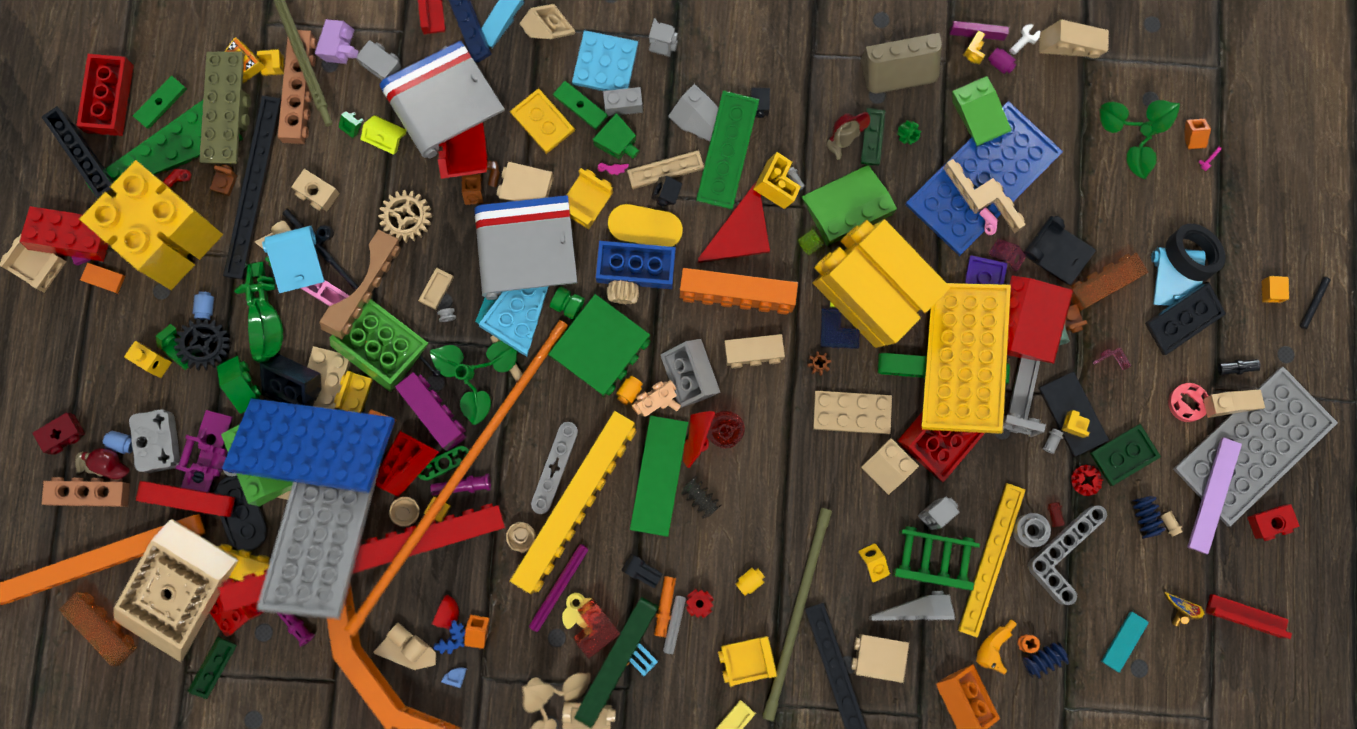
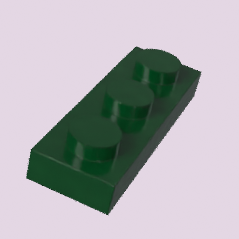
[860,108,885,166]
[187,636,237,699]

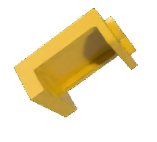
[718,636,777,687]

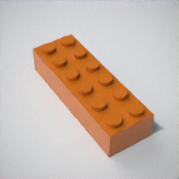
[679,268,798,315]

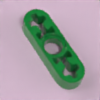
[418,446,470,481]

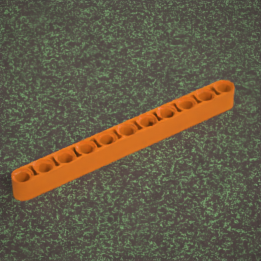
[0,514,205,605]

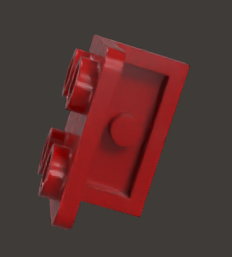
[210,581,265,637]

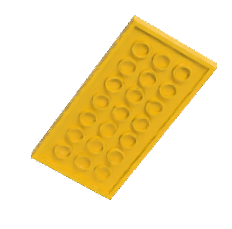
[922,283,1011,434]

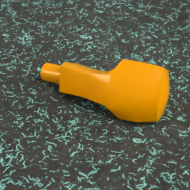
[976,620,1017,674]

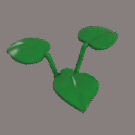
[1100,100,1180,179]
[430,341,517,425]

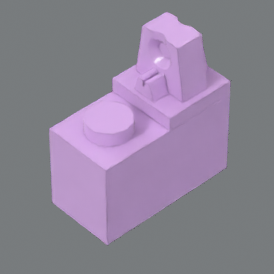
[315,20,359,64]

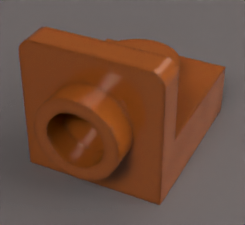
[210,164,237,196]
[462,174,483,205]
[1065,304,1088,333]

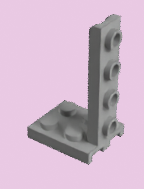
[1003,358,1046,437]

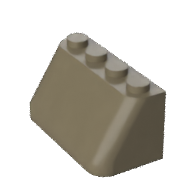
[861,33,942,94]

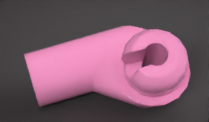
[979,207,998,235]

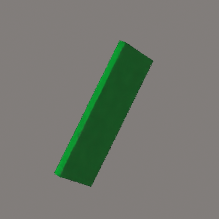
[696,91,759,210]
[630,415,688,537]

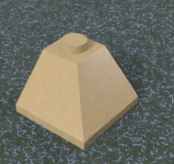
[519,4,576,39]

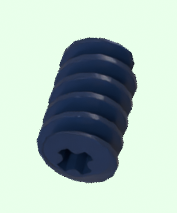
[1132,496,1166,539]
[1022,642,1069,679]

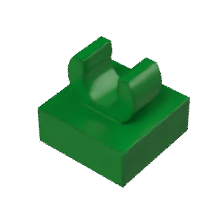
[339,112,363,138]

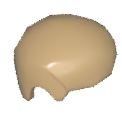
[389,497,420,527]
[506,522,536,553]

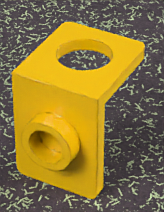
[859,544,890,582]

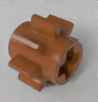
[807,351,832,376]

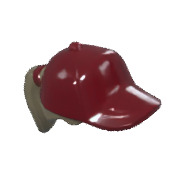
[827,112,870,160]
[75,448,130,479]

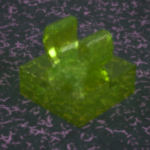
[797,229,824,256]

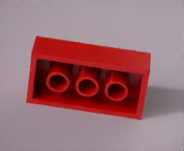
[76,54,133,136]
[19,206,109,262]

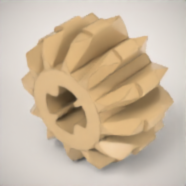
[607,280,639,305]

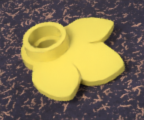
[562,593,600,630]

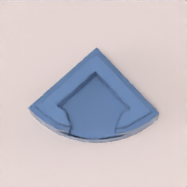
[442,668,467,688]

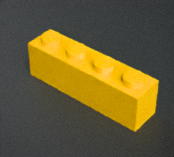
[217,544,270,581]

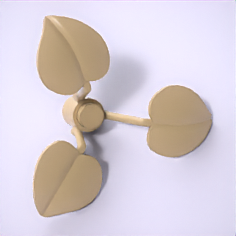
[523,672,591,729]

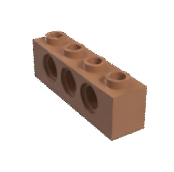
[42,477,130,507]

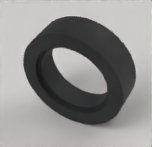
[1166,224,1226,281]

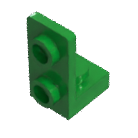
[156,324,199,370]

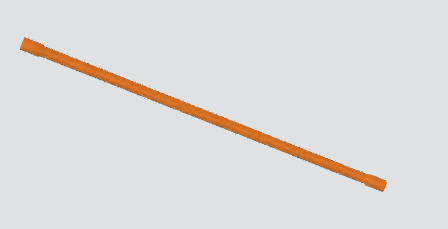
[344,320,568,636]

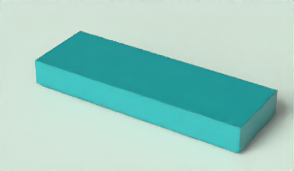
[1101,611,1149,673]

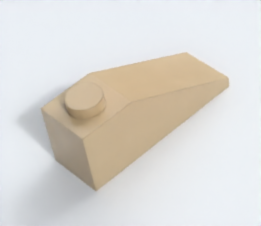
[1203,390,1265,418]

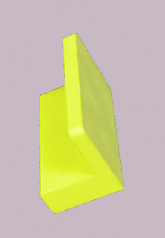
[360,116,407,155]

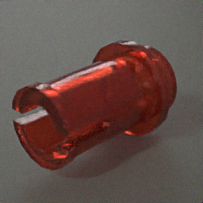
[1047,502,1065,527]

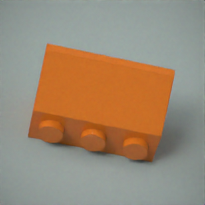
[936,664,1000,729]

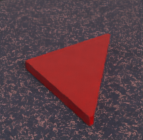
[698,182,770,263]

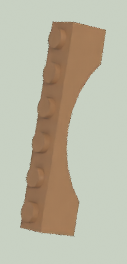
[320,229,401,339]

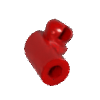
[163,169,191,188]

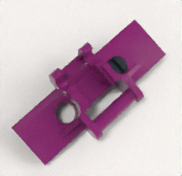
[175,410,233,492]

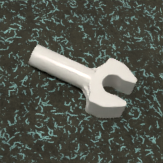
[1010,24,1040,55]

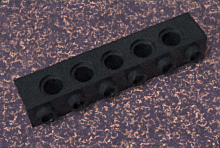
[42,106,117,199]

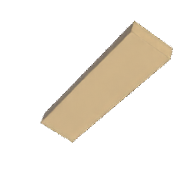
[627,150,704,189]

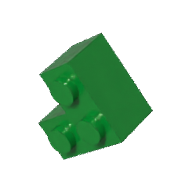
[217,356,262,414]

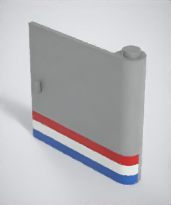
[380,41,505,158]
[474,195,577,300]

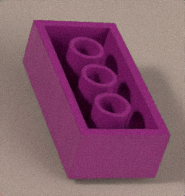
[395,372,467,451]

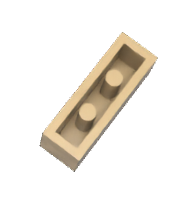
[724,334,785,368]

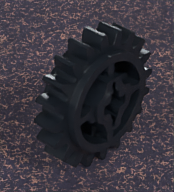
[174,318,230,371]

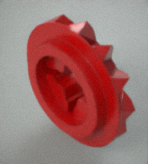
[1071,465,1103,496]

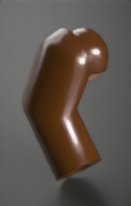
[487,160,500,187]

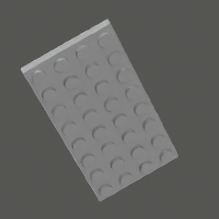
[1173,367,1338,527]
[257,465,380,619]

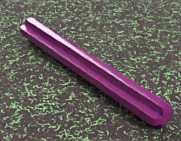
[529,544,588,632]

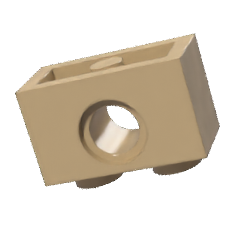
[292,169,340,212]

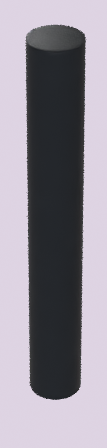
[1300,277,1331,329]

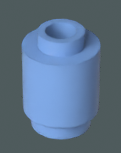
[193,292,214,320]
[103,430,133,454]

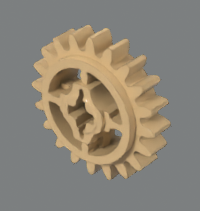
[378,190,432,243]

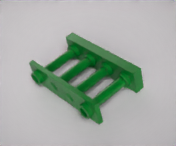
[892,526,980,590]

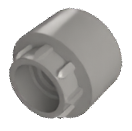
[1012,513,1051,548]

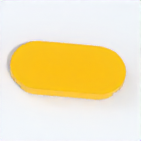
[608,204,683,247]

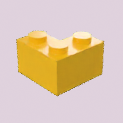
[753,152,801,209]

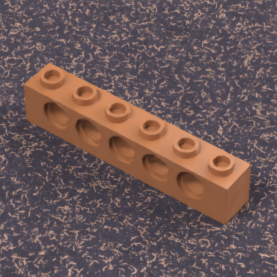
[278,30,317,144]

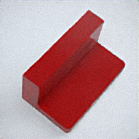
[418,0,446,34]

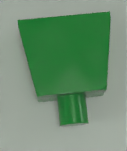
[593,113,640,160]

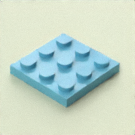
[572,30,638,91]

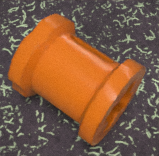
[1017,634,1040,653]

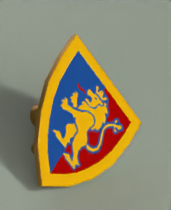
[1164,592,1204,627]

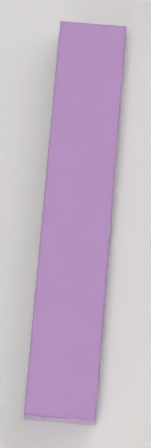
[1187,437,1242,554]

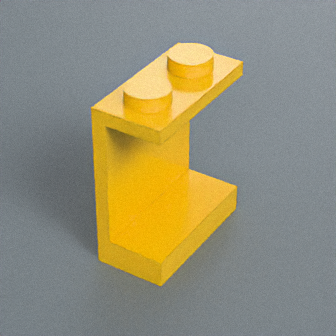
[567,168,613,229]

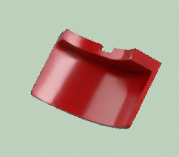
[438,122,488,179]

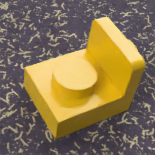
[964,31,985,64]

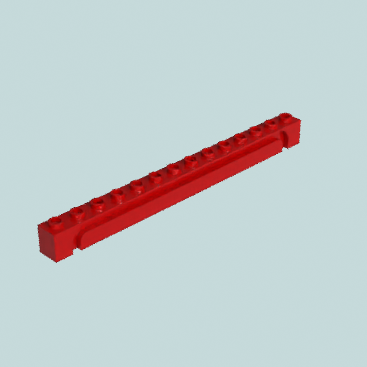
[218,503,505,612]

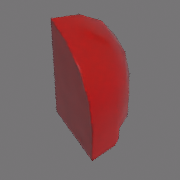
[432,594,459,630]

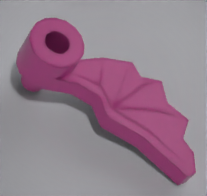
[1198,146,1222,172]
[597,163,629,176]

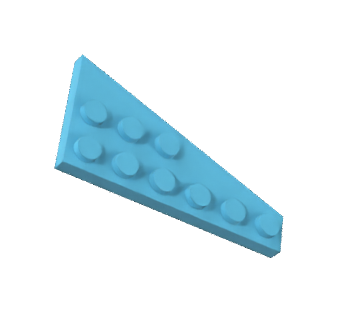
[479,286,549,357]

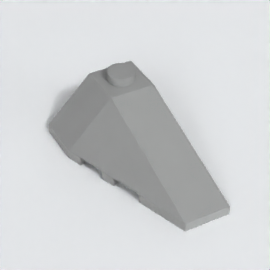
[668,84,718,141]

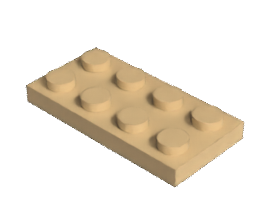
[813,391,892,434]

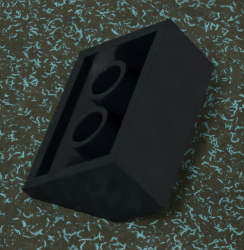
[260,353,321,406]

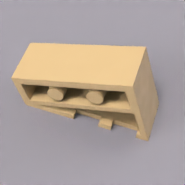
[1039,19,1109,58]

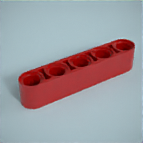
[136,481,235,517]

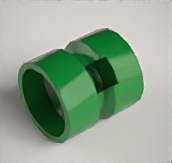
[550,286,585,320]

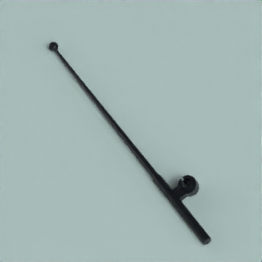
[283,209,440,376]

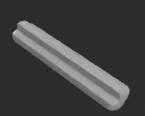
[663,595,686,654]

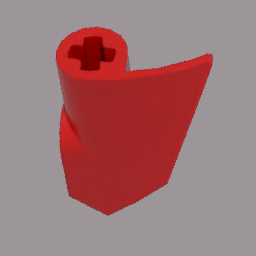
[683,411,715,468]

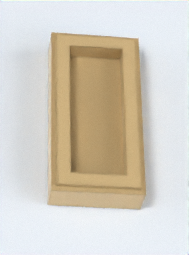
[418,267,454,310]

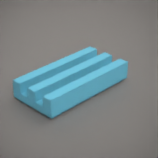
[630,643,658,676]

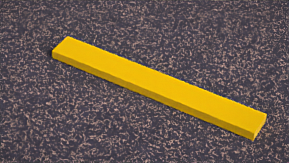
[958,483,1026,638]

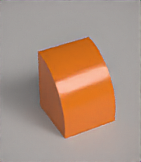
[1185,119,1211,149]
[464,615,489,649]

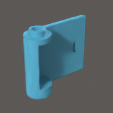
[262,226,325,293]
[1151,247,1206,306]

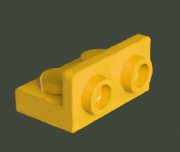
[334,370,373,413]

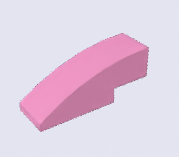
[300,280,349,306]

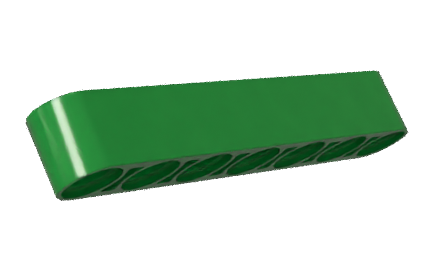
[877,353,1010,384]

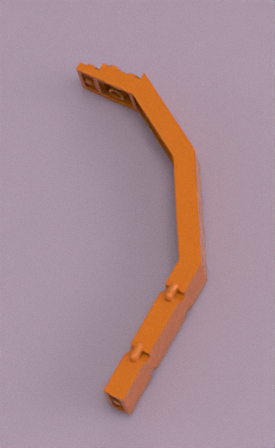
[327,409,461,729]

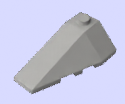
[869,591,955,620]

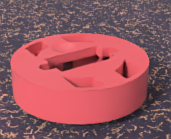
[1168,383,1208,422]

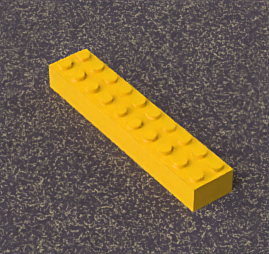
[510,411,637,594]

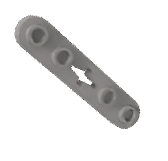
[531,422,578,514]

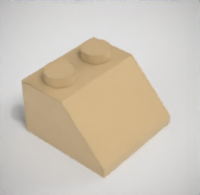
[861,438,919,495]

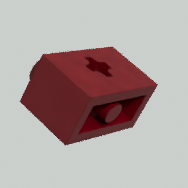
[32,412,85,455]

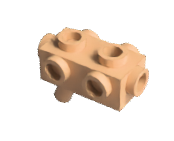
[632,380,681,417]

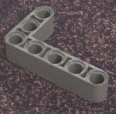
[1027,506,1107,605]

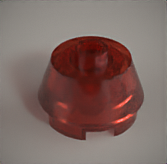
[707,411,745,448]

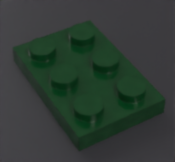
[1090,424,1161,486]

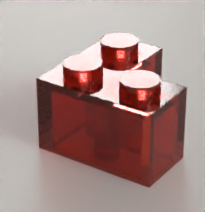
[574,598,620,659]

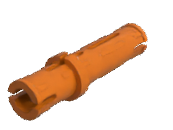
[654,576,676,637]

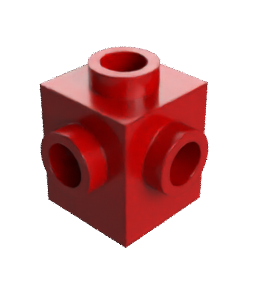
[685,589,714,618]

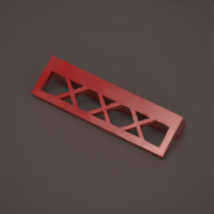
[1205,594,1292,639]

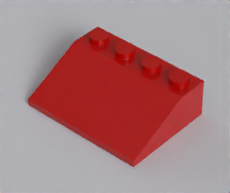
[1007,276,1073,364]
[897,411,985,482]

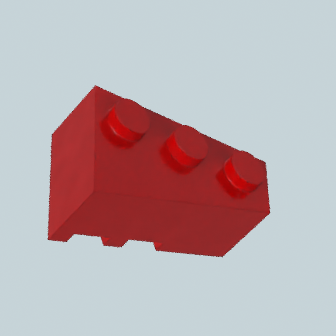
[375,431,439,497]

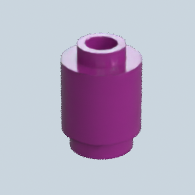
[988,47,1016,74]

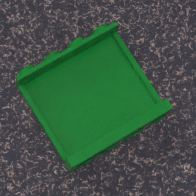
[548,294,651,398]

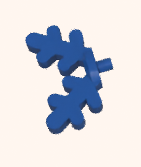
[434,620,465,654]

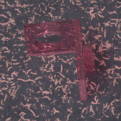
[989,239,1026,271]
[1093,348,1131,370]

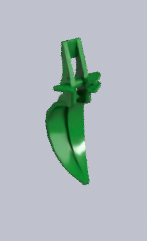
[234,261,283,362]

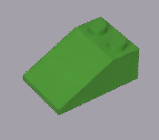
[953,76,1011,146]

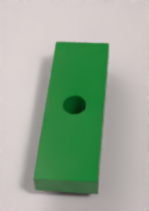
[133,75,187,130]
[553,81,608,130]

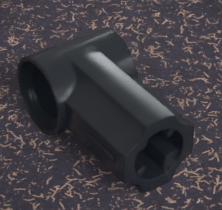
[621,554,663,589]

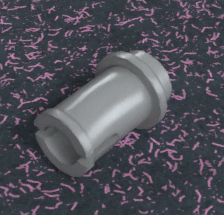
[786,167,805,190]
[1043,428,1064,454]

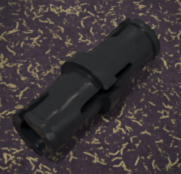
[1217,359,1261,375]

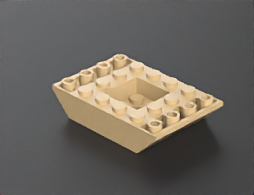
[114,519,238,662]

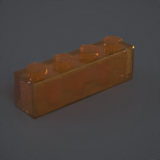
[1071,253,1148,311]
[58,592,137,667]

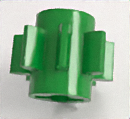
[897,120,921,145]

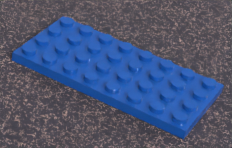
[905,101,1063,256]
[222,398,395,493]

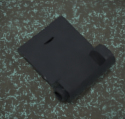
[1023,216,1096,286]

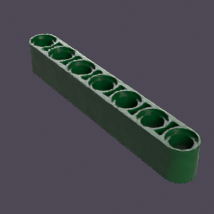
[574,597,659,729]

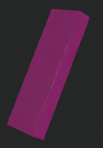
[949,21,1009,41]

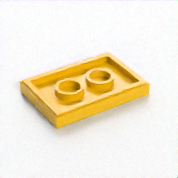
[510,88,575,154]

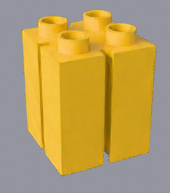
[80,160,224,290]
[812,219,950,348]

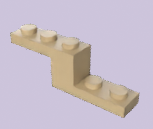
[943,159,1026,233]

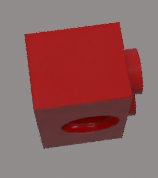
[1247,504,1300,541]

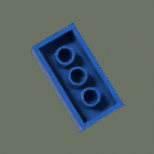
[596,241,676,289]

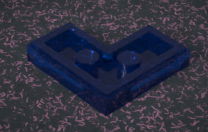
[820,309,860,349]

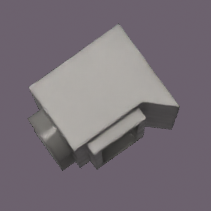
[649,18,678,57]

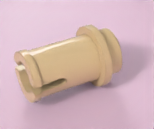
[1160,511,1183,537]

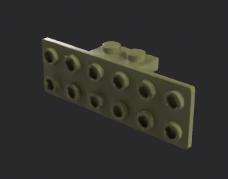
[200,52,251,164]

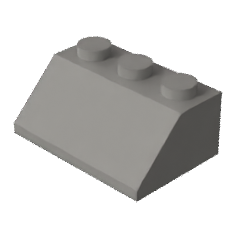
[660,339,720,408]

